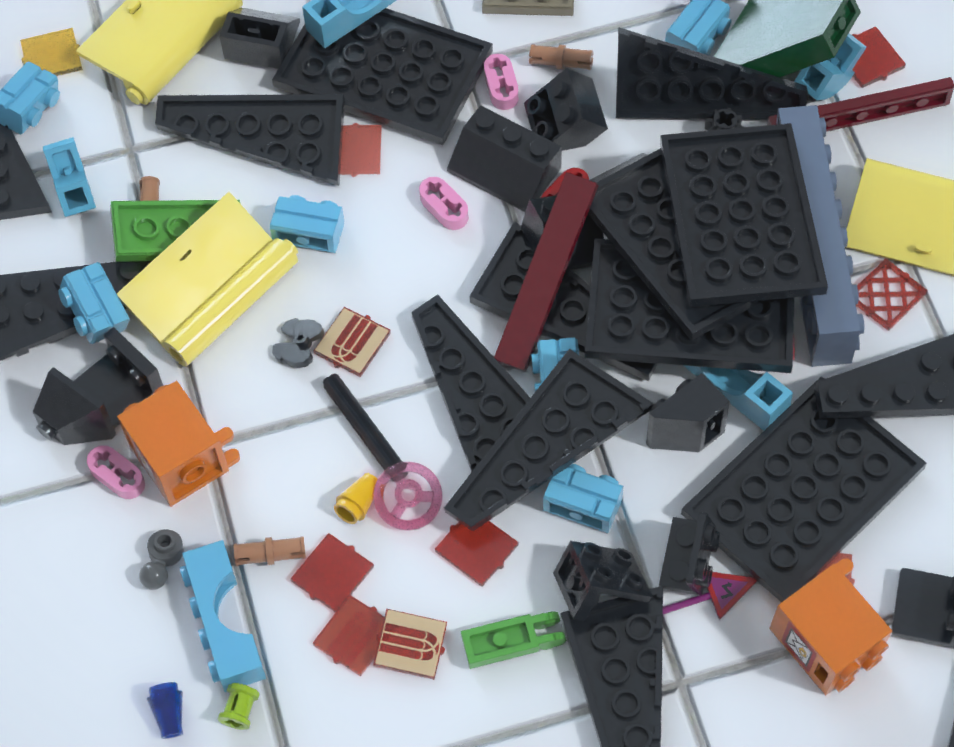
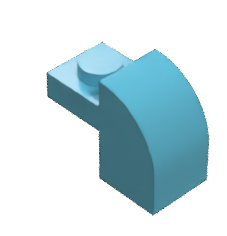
[794,33,867,100]
[42,137,96,217]

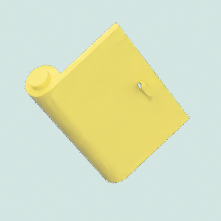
[76,0,243,105]
[845,158,954,276]
[117,192,298,367]

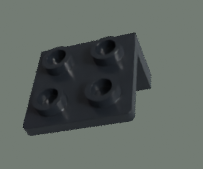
[74,327,163,429]
[659,512,720,596]
[553,540,653,621]
[891,568,954,648]

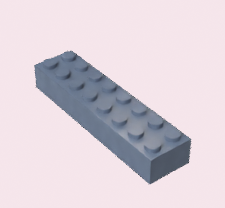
[776,105,864,367]

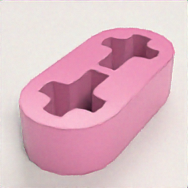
[484,54,519,110]
[419,177,469,230]
[87,445,145,499]

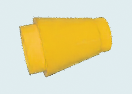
[334,473,381,524]

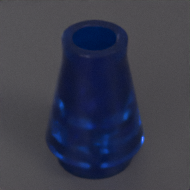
[147,682,183,739]

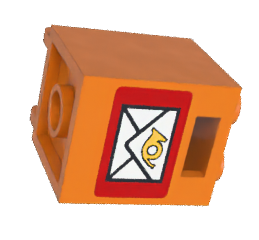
[117,380,240,507]
[769,558,892,696]

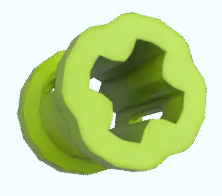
[218,683,260,730]

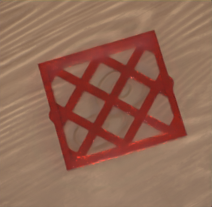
[856,258,928,331]

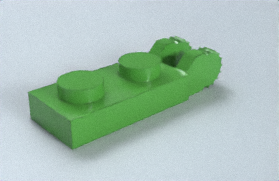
[461,611,567,669]

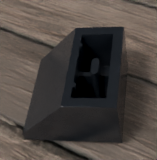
[219,7,300,69]
[524,68,608,151]
[646,373,730,452]

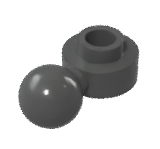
[139,529,184,590]

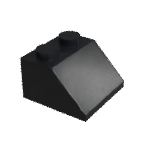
[521,195,604,271]

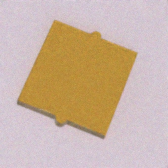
[20,27,83,76]

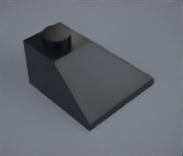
[33,367,116,445]

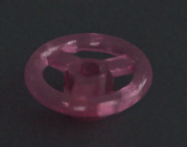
[373,462,443,531]

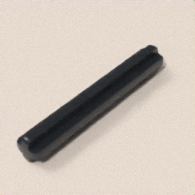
[323,373,408,482]

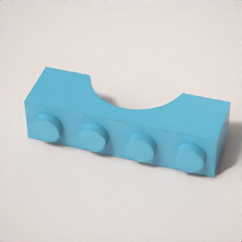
[302,0,397,48]
[683,365,793,431]
[179,540,266,692]

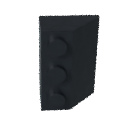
[447,105,562,212]

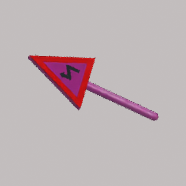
[663,572,757,620]

